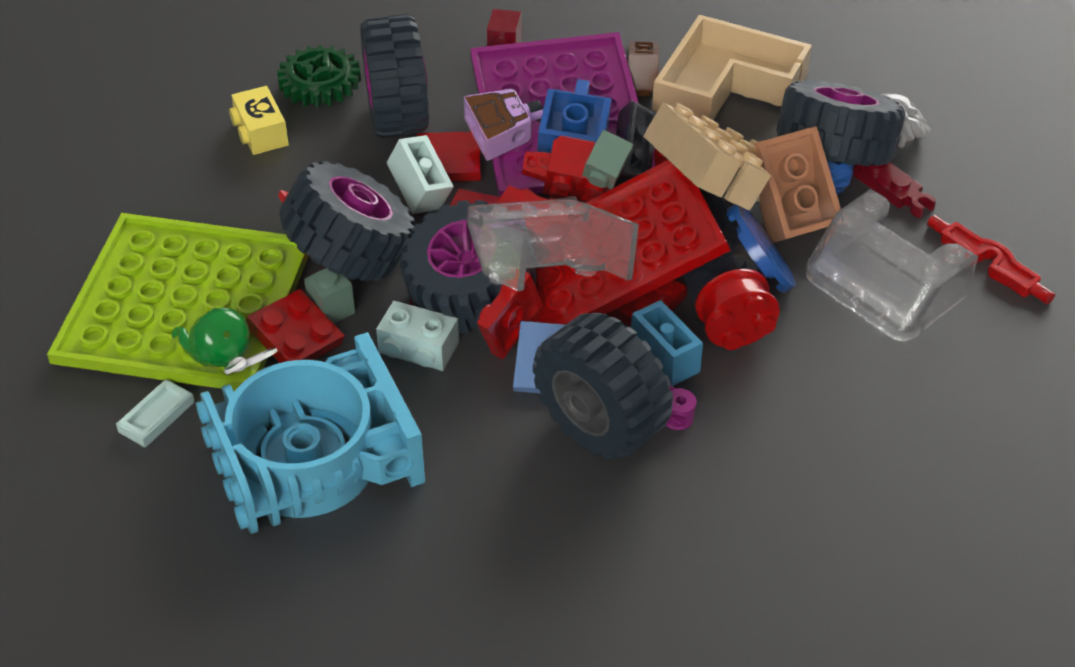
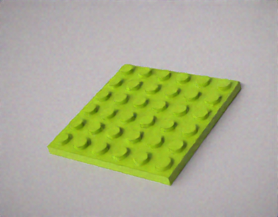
[47,213,309,391]

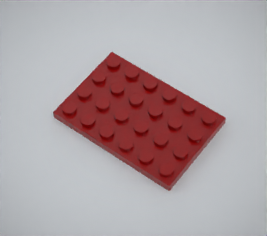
[532,160,731,325]

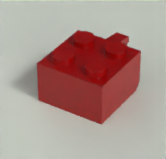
[521,135,611,204]

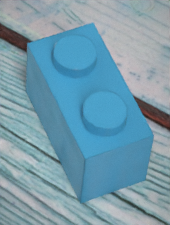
[631,300,703,386]

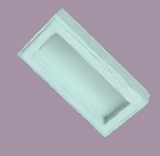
[116,379,194,448]

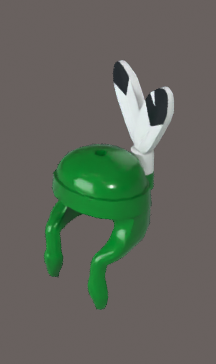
[172,307,278,375]

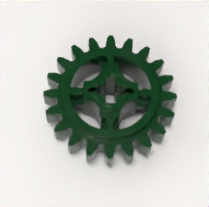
[277,45,361,108]

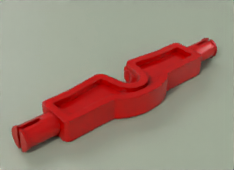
[927,215,1056,305]

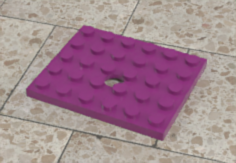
[470,32,655,197]

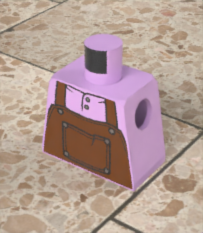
[464,89,543,161]

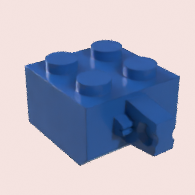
[537,79,612,153]

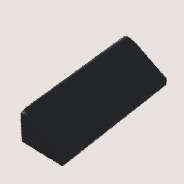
[614,101,656,186]

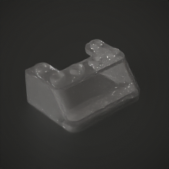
[806,189,978,341]

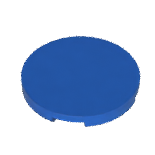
[727,204,796,293]

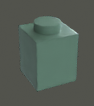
[582,130,633,189]
[304,268,355,323]

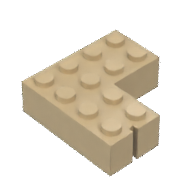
[652,15,812,120]
[643,102,771,211]

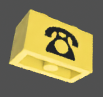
[229,86,289,155]

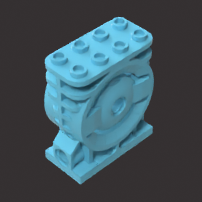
[195,332,425,534]

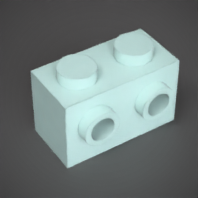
[387,135,454,214]
[376,300,459,371]

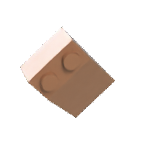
[755,126,845,243]

